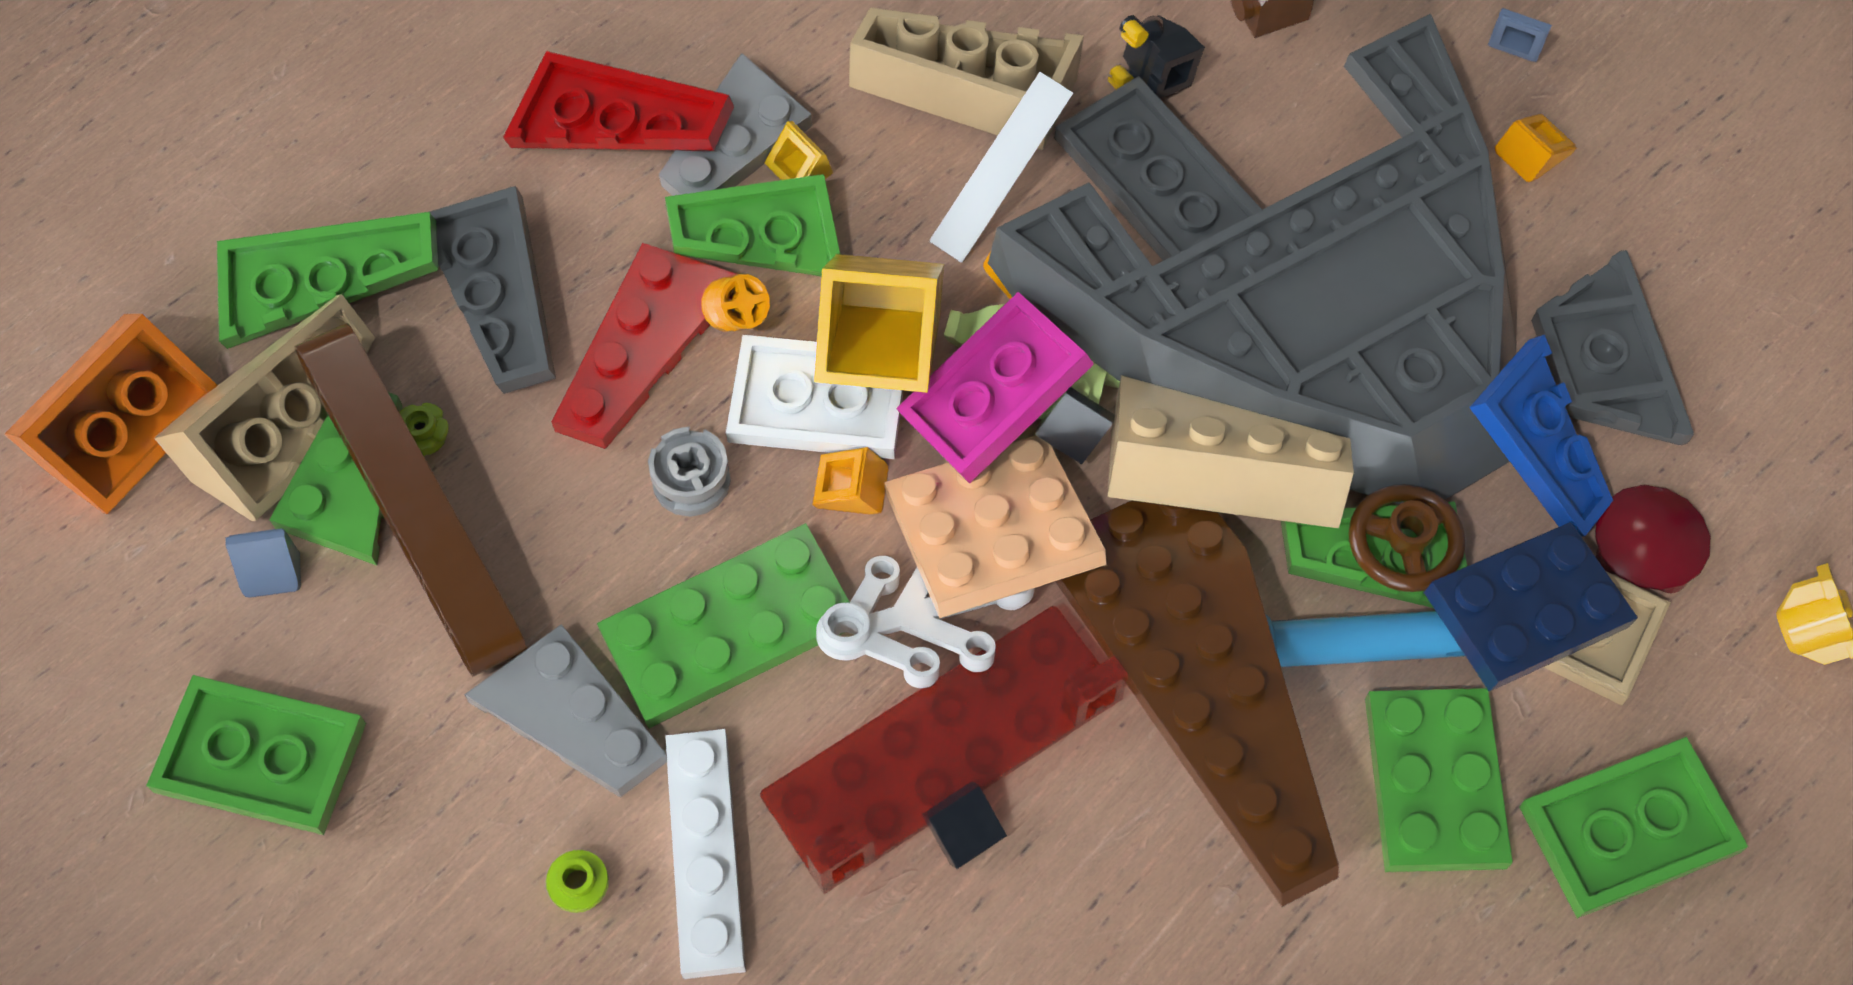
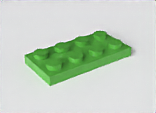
[597,523,850,729]

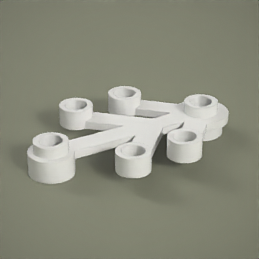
[816,556,1034,688]

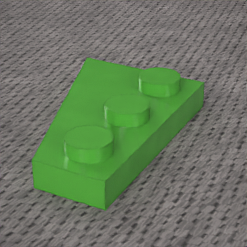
[665,174,840,276]
[269,392,403,565]
[1281,502,1467,608]

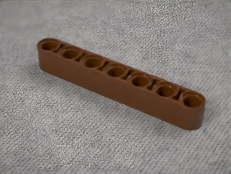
[294,323,527,677]

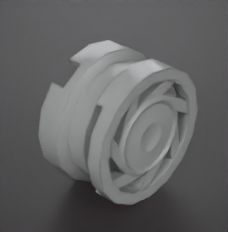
[648,426,731,517]

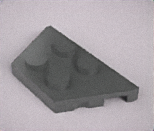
[1531,250,1694,445]

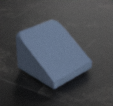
[1488,8,1552,62]
[226,528,301,598]

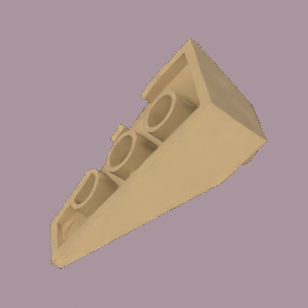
[154,294,375,521]

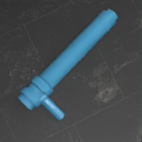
[1266,611,1466,667]

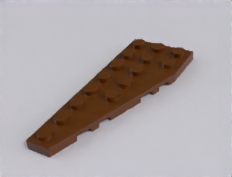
[1055,500,1339,907]

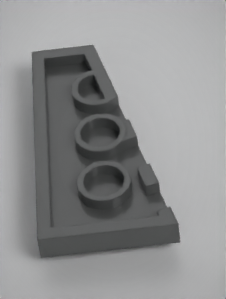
[430,186,556,394]

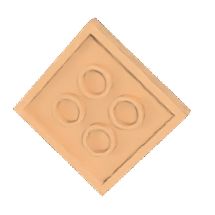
[885,435,1106,618]

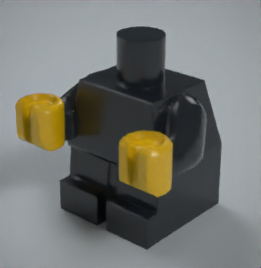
[1108,15,1205,99]

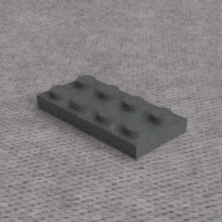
[1054,76,1262,261]

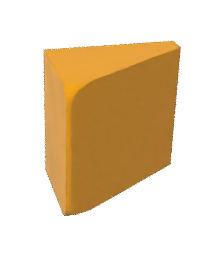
[1494,114,1577,182]
[812,447,888,514]

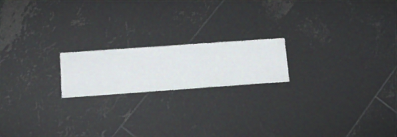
[929,72,1073,263]

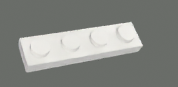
[665,729,746,979]

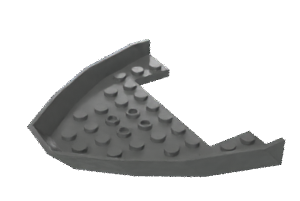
[988,13,1516,504]

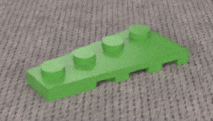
[217,212,439,349]

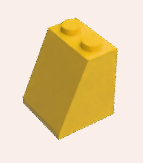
[814,254,944,393]

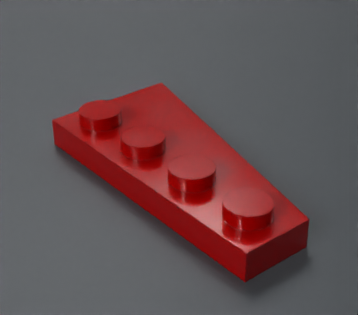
[503,51,734,151]
[551,243,738,449]

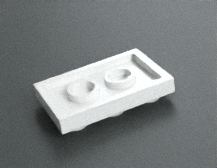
[726,335,904,459]

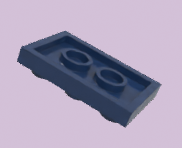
[1424,522,1638,692]

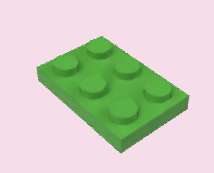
[146,675,366,835]
[1365,688,1513,872]
[1519,737,1749,919]

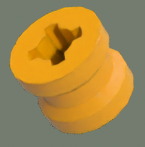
[702,274,770,332]

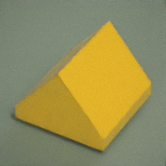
[764,121,833,180]

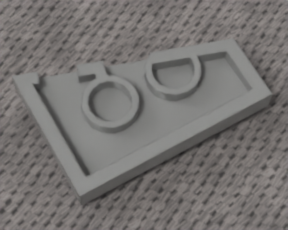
[659,53,812,196]
[464,624,667,798]

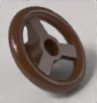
[1349,484,1466,592]

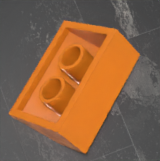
[4,314,218,514]

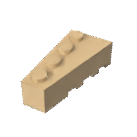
[849,8,1084,150]
[1108,375,1354,529]

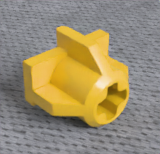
[1776,563,1853,665]

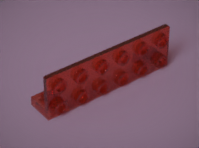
[760,606,1128,894]

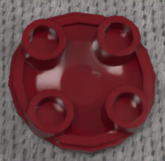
[1595,485,1711,594]

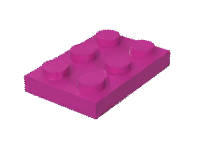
[896,292,1094,484]

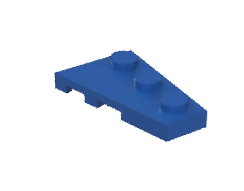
[1469,334,1613,537]

